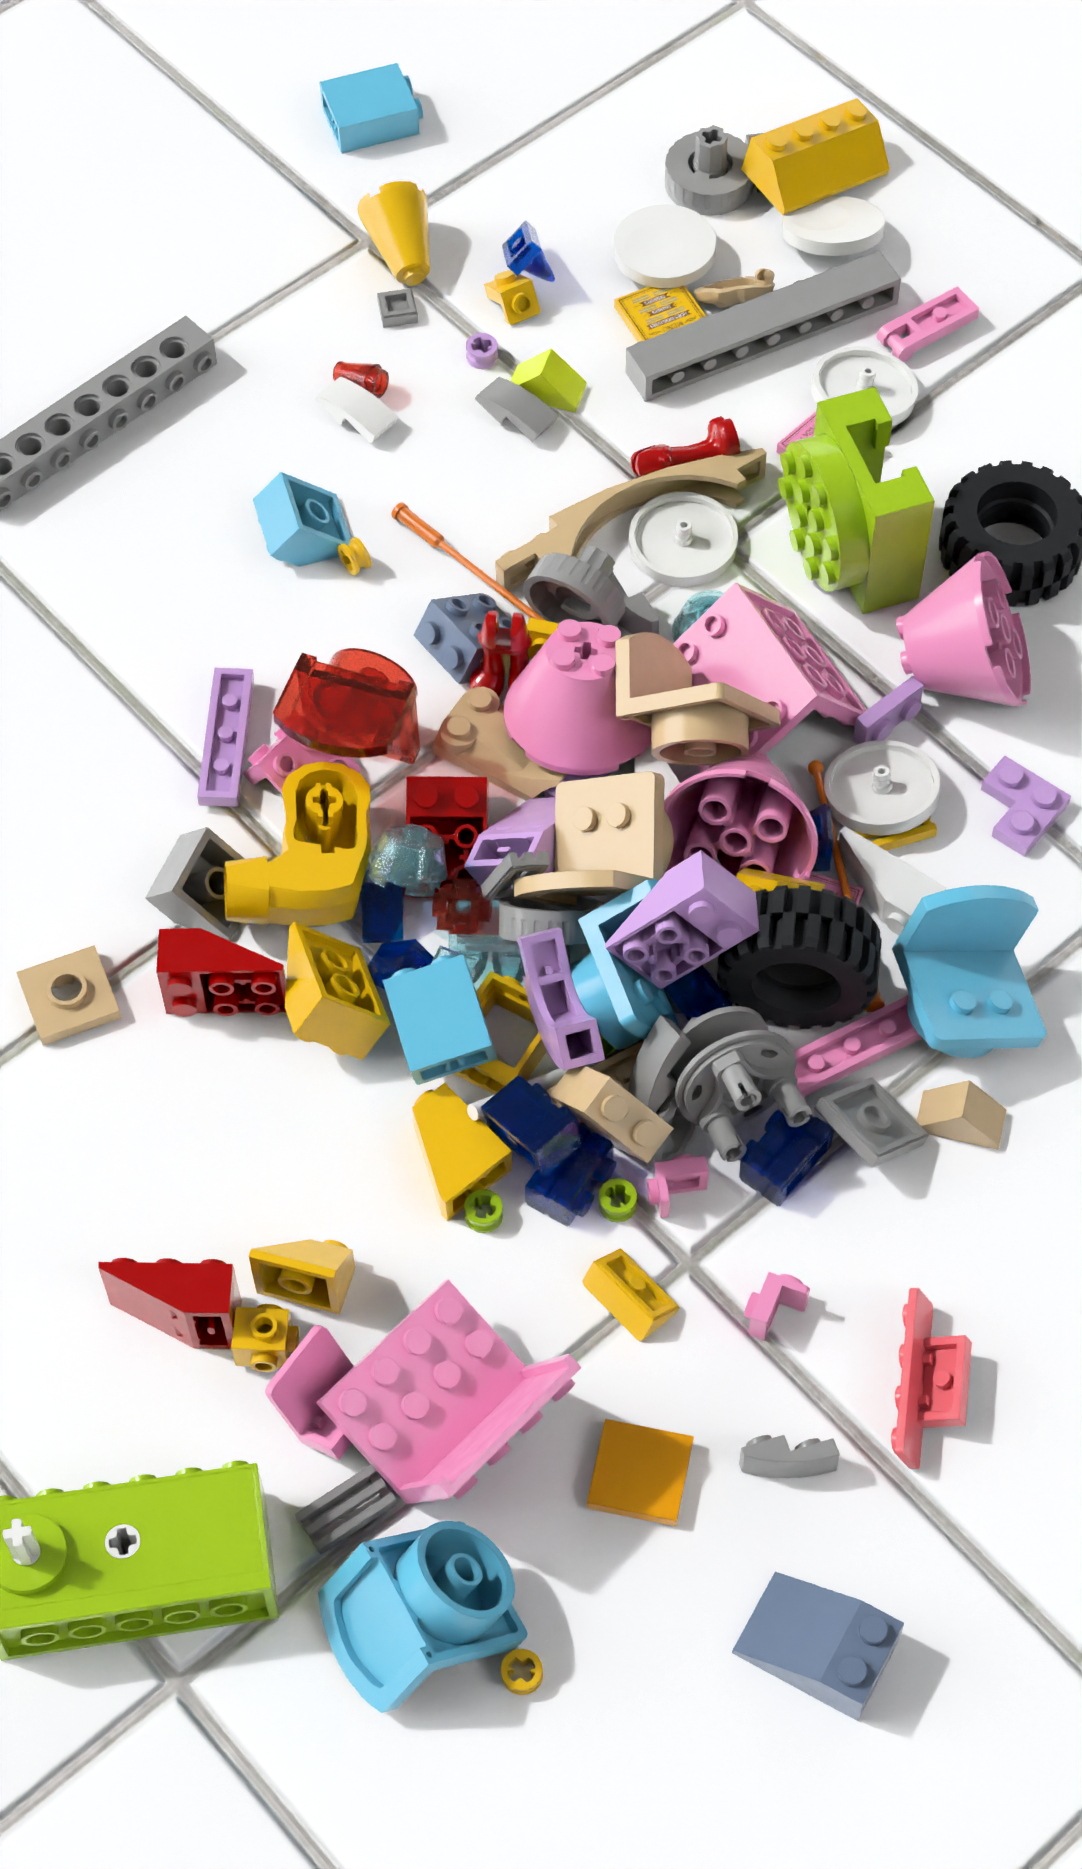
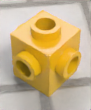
[231,1304,299,1372]

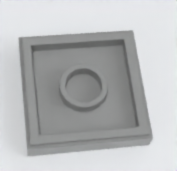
[814,1077,929,1168]

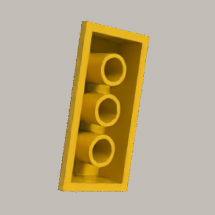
[741,98,890,215]

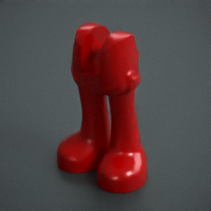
[631,416,741,477]
[470,610,532,697]

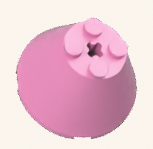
[896,551,1031,707]
[504,619,651,775]
[664,753,818,880]

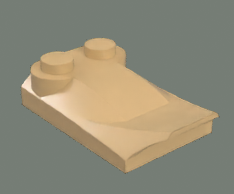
[433,687,567,801]

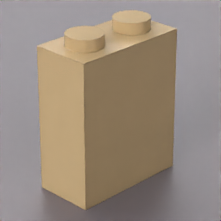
[549,1066,674,1163]

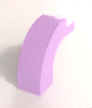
[517,927,605,1071]

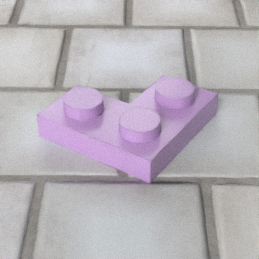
[981,755,1071,857]

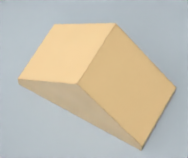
[916,1080,1007,1150]

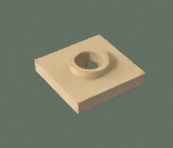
[16,945,122,1046]

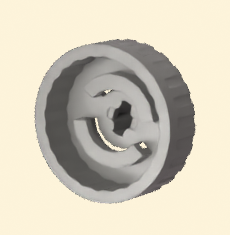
[664,125,754,216]
[523,547,626,626]
[499,897,606,966]

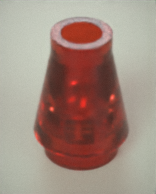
[333,361,389,398]

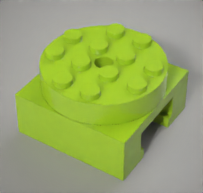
[778,387,935,614]

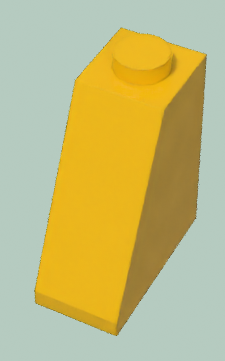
[412,1082,512,1221]

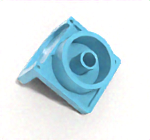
[571,879,681,1050]
[892,885,1047,1058]
[318,1521,528,1713]

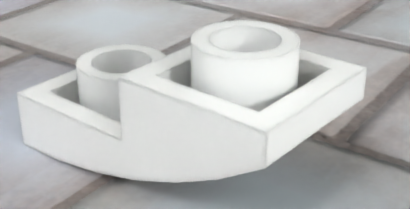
[315,376,398,443]

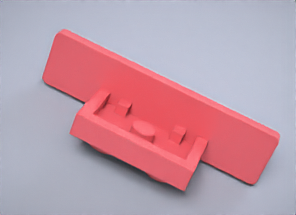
[891,1288,972,1469]

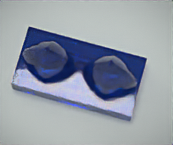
[502,220,555,282]
[664,965,733,1021]

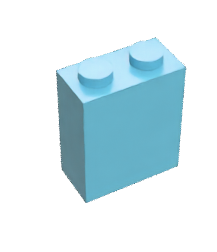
[319,63,423,154]
[382,954,497,1085]

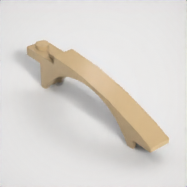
[495,448,767,591]

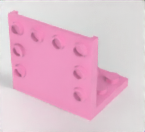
[673,583,867,772]
[316,1279,582,1504]

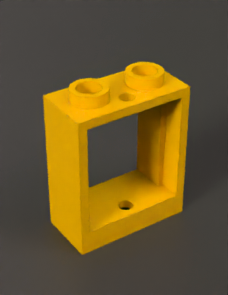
[454,971,547,1095]

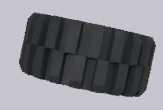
[938,460,1082,607]
[717,885,882,1029]

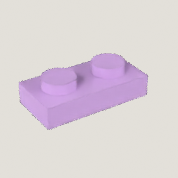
[853,676,924,744]

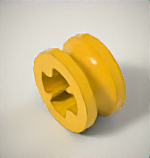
[337,537,372,576]
[500,1648,543,1695]

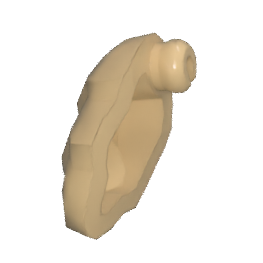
[694,268,775,308]

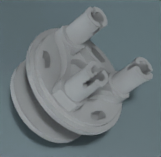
[671,1006,812,1162]

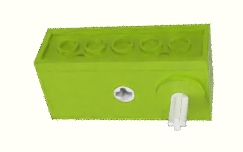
[0,1460,279,1661]

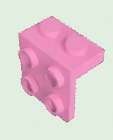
[243,713,361,794]
[265,1325,354,1460]

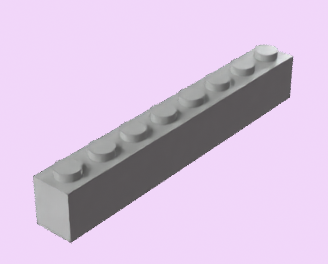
[625,250,901,402]

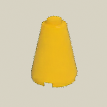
[357,181,430,286]

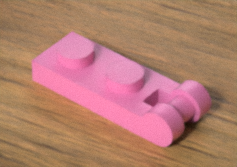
[876,286,979,362]

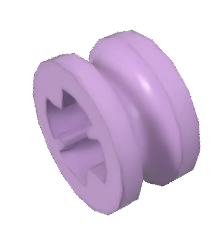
[466,333,498,369]

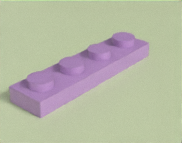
[197,667,254,807]

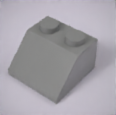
[145,827,245,940]

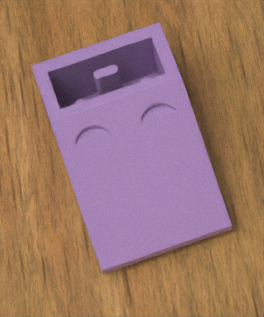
[464,797,556,889]
[605,850,759,989]

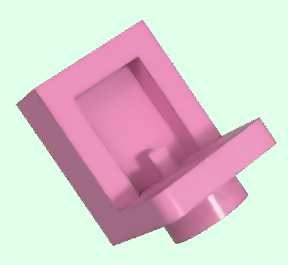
[647,1154,709,1218]
[744,1272,810,1341]

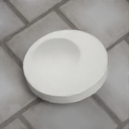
[782,195,885,256]
[614,204,716,288]
[811,346,918,426]
[629,492,738,587]
[824,740,940,836]

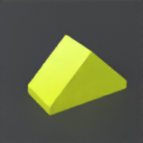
[511,348,586,413]

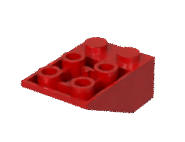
[405,776,489,898]
[156,928,286,1017]
[98,1258,242,1349]

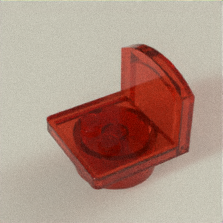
[273,648,420,764]

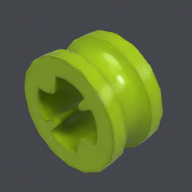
[598,1178,637,1223]
[464,1189,503,1233]

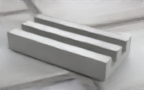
[481,851,551,900]
[295,1464,397,1555]

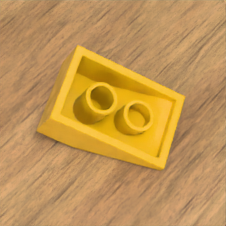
[285,921,390,1060]

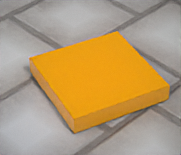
[587,1419,694,1527]

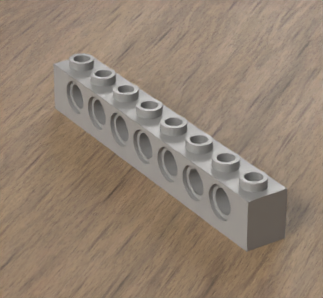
[0,315,217,511]

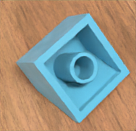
[253,472,351,567]

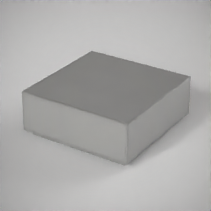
[377,288,418,328]

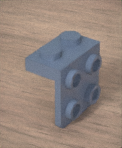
[413,593,512,684]

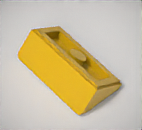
[582,1248,680,1341]

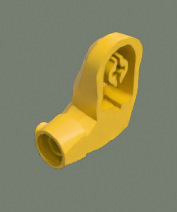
[224,761,372,927]

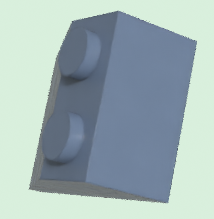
[732,1571,904,1721]

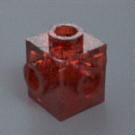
[432,878,493,938]

